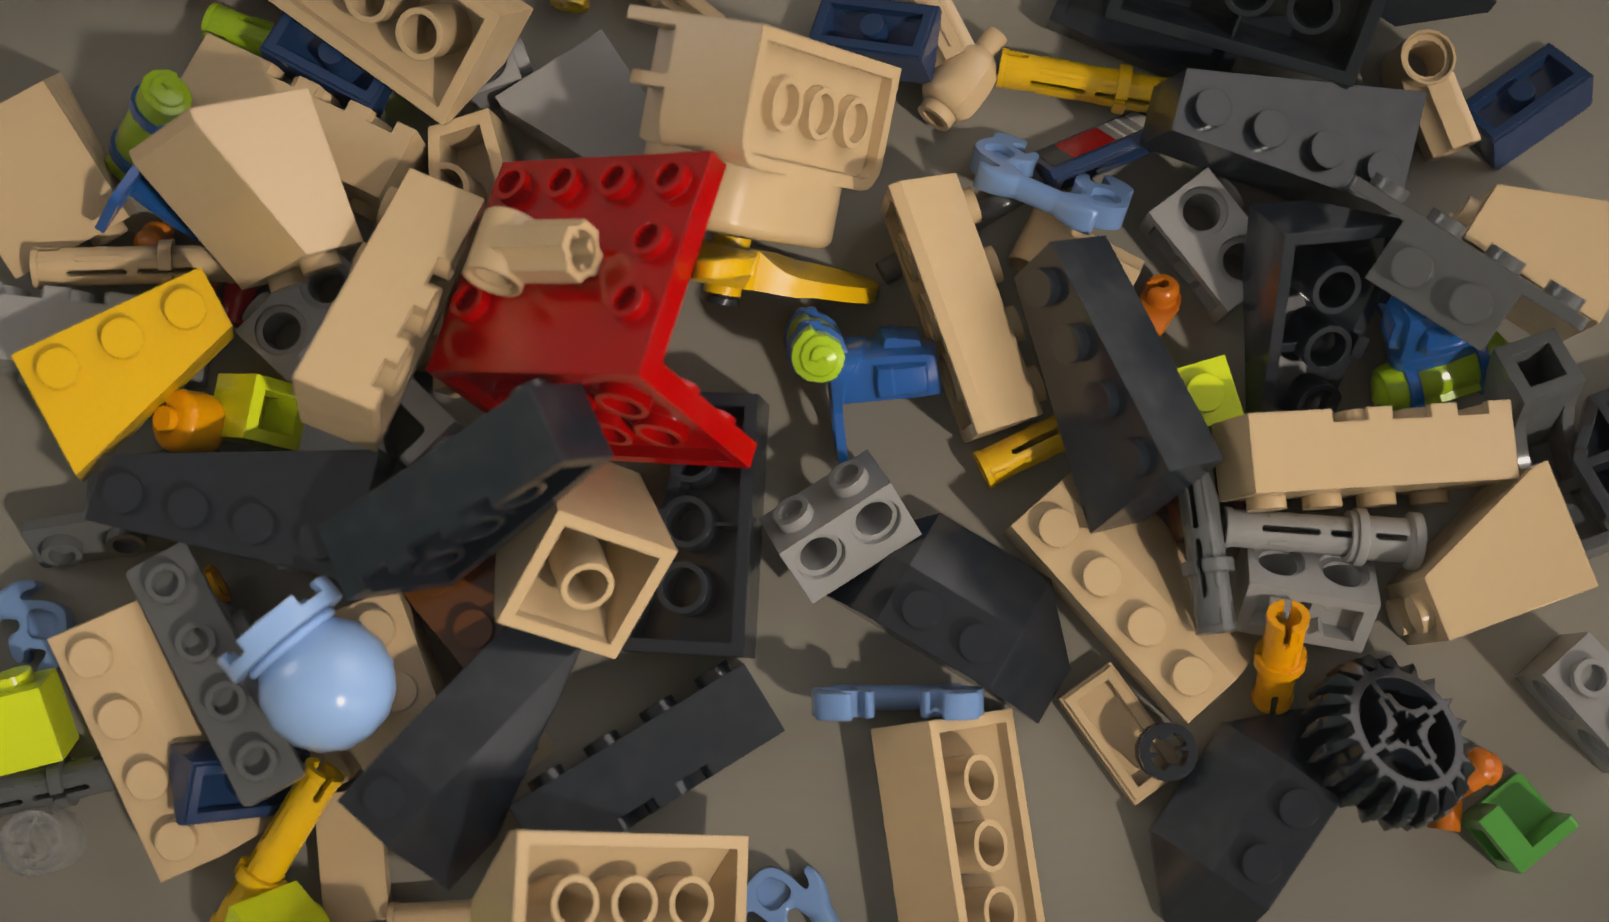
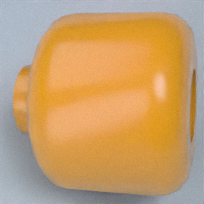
[152,389,225,453]

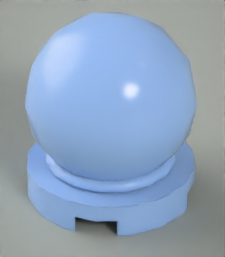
[217,574,397,753]

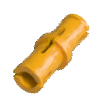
[1251,599,1311,715]

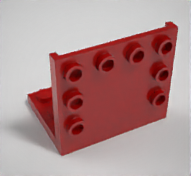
[426,151,757,468]

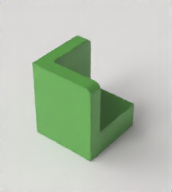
[1461,773,1580,874]

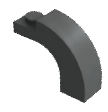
[1484,328,1609,559]

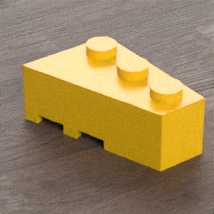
[11,267,234,483]

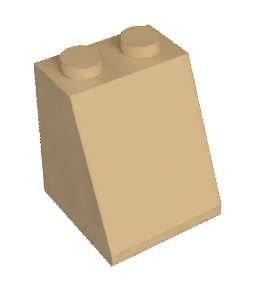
[0,72,136,279]
[129,88,363,293]
[1446,184,1609,341]
[1385,461,1599,645]
[494,462,678,659]

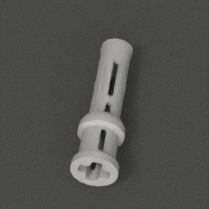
[1220,506,1427,571]

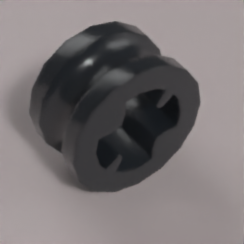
[1135,723,1198,781]

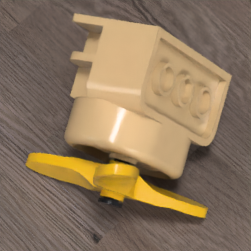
[627,4,902,307]

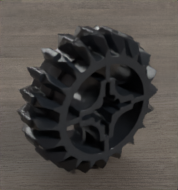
[1300,654,1476,832]

